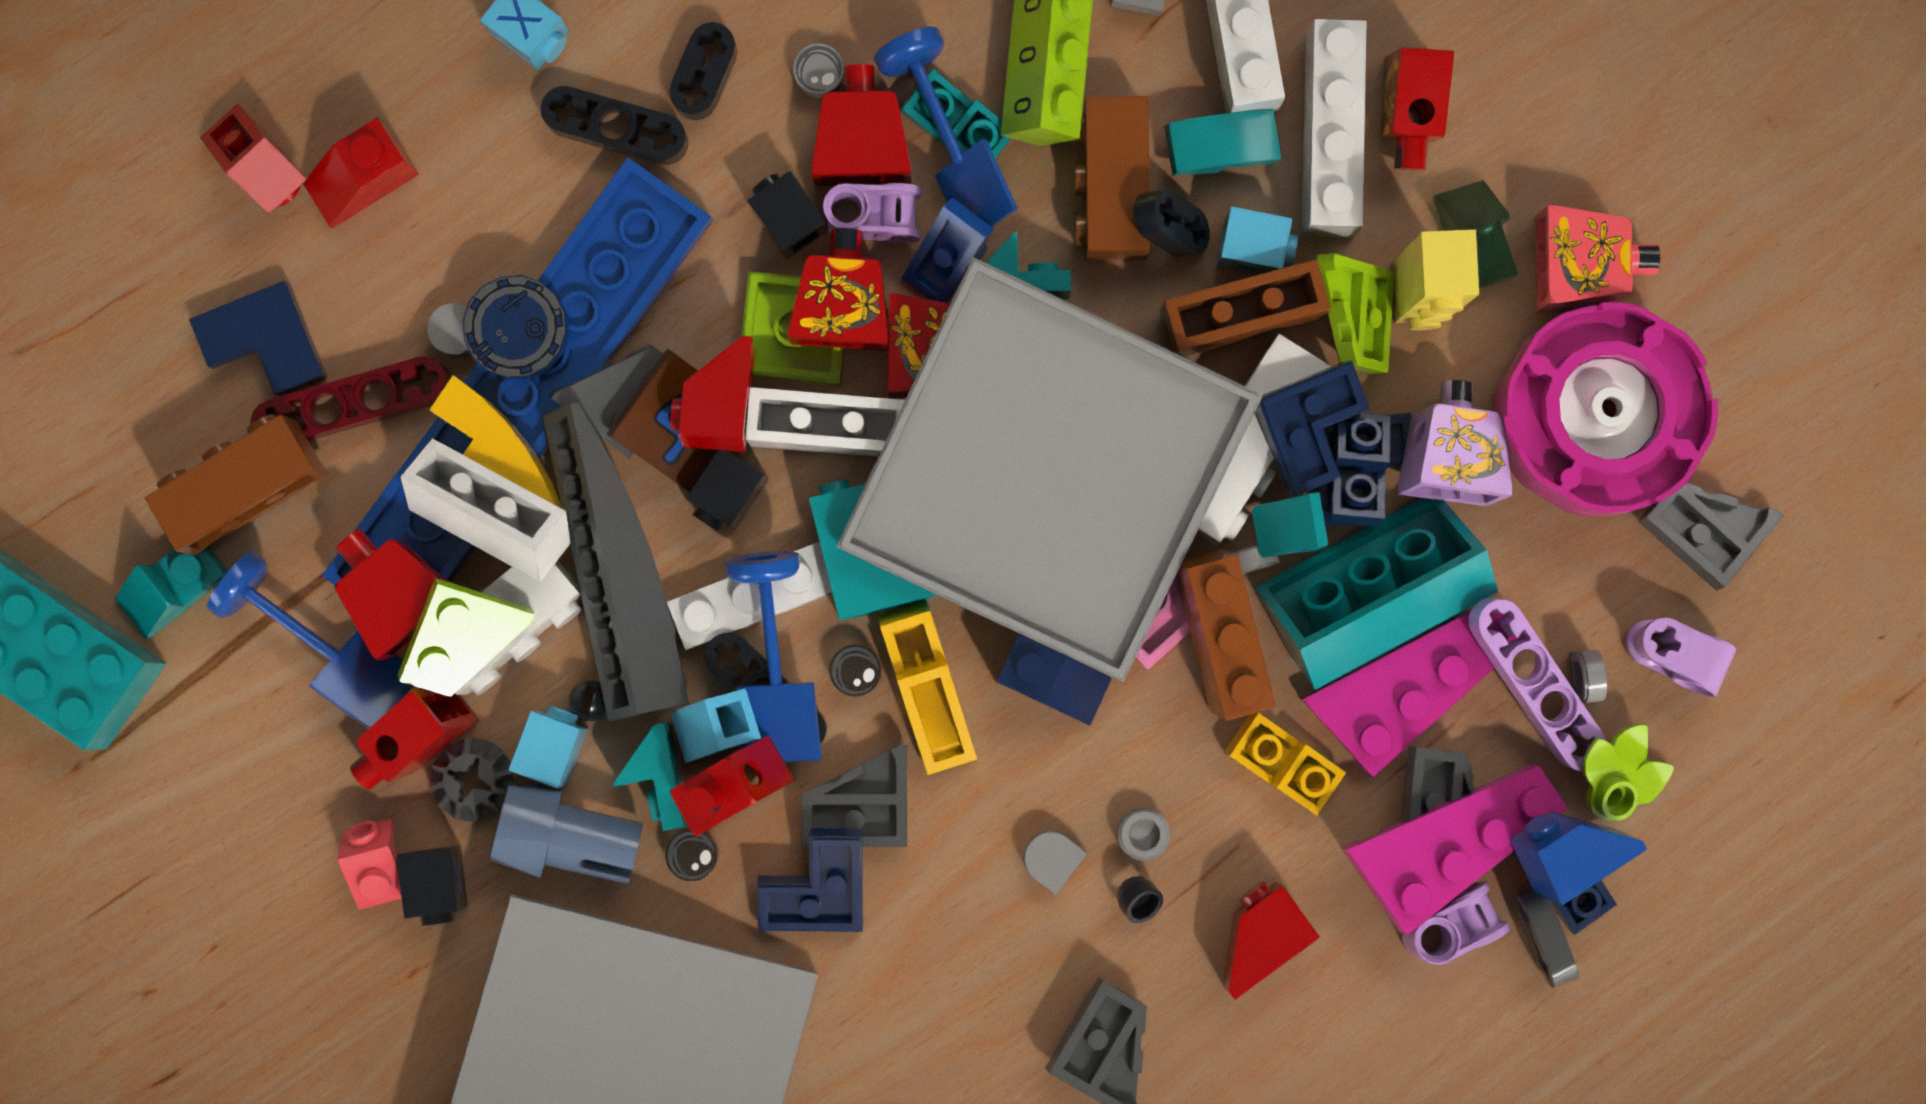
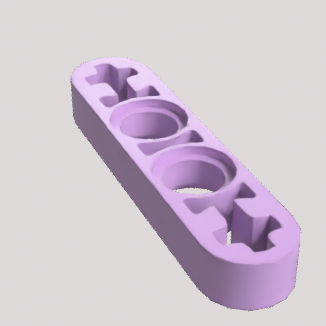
[1469,597,1606,772]

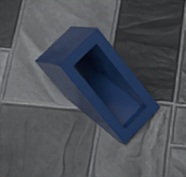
[996,634,1111,726]

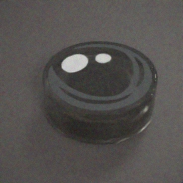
[829,644,882,697]
[665,828,719,881]

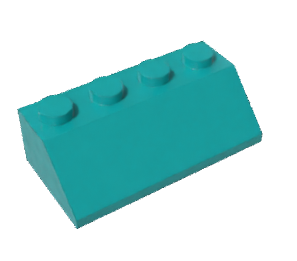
[1255,498,1498,690]

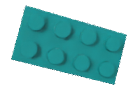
[0,549,167,751]

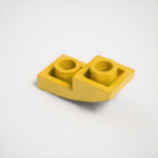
[1223,712,1346,816]

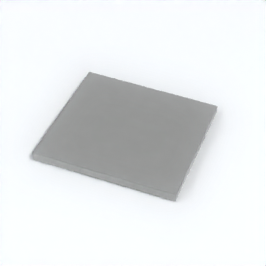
[837,257,1263,682]
[450,894,819,1104]

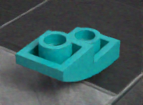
[900,69,1011,159]
[1164,109,1282,176]

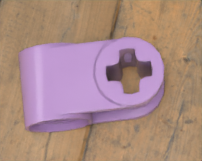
[823,183,922,244]
[1625,617,1737,698]
[1402,881,1511,965]

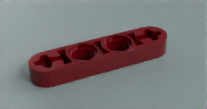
[250,357,451,441]

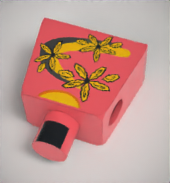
[1535,205,1660,312]

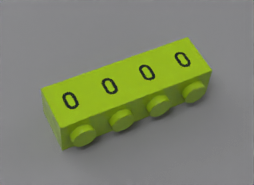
[1001,0,1093,147]

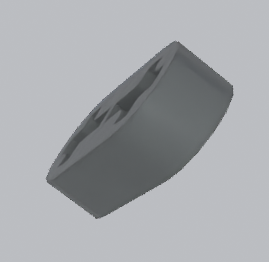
[1514,888,1579,988]

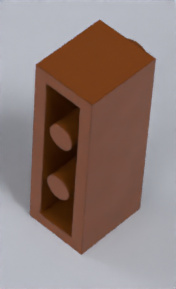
[1074,96,1150,261]
[1159,259,1331,357]
[144,414,328,556]
[1176,549,1276,721]

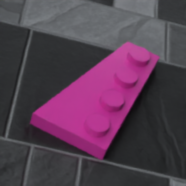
[1301,610,1520,777]
[1341,765,1568,935]

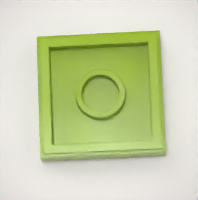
[741,271,845,386]

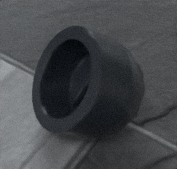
[569,680,607,721]
[1116,876,1163,923]

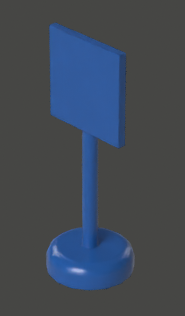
[874,27,1018,227]
[207,551,413,729]
[725,551,822,762]

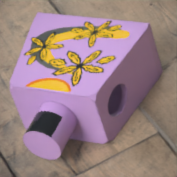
[1398,380,1512,506]

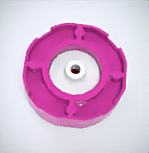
[1493,302,1718,517]

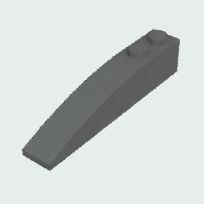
[543,403,689,721]

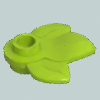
[1583,723,1674,821]

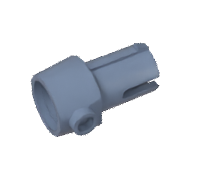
[490,783,643,884]

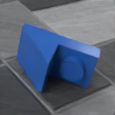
[901,198,994,303]

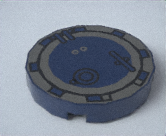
[463,275,569,380]

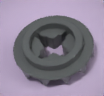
[429,738,514,822]

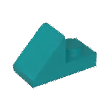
[986,231,1071,300]
[1252,492,1328,558]
[115,547,228,639]
[612,722,687,831]

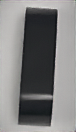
[669,22,738,121]
[1133,189,1210,257]

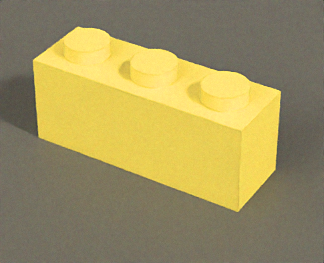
[1391,230,1479,331]

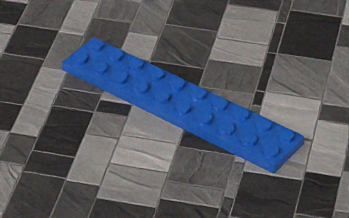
[322,157,713,585]

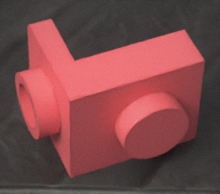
[337,818,402,910]

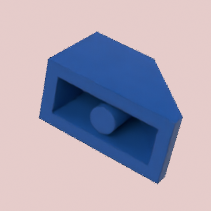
[1510,812,1647,906]

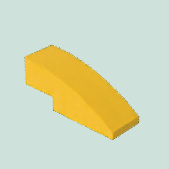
[430,375,563,509]
[877,600,977,775]

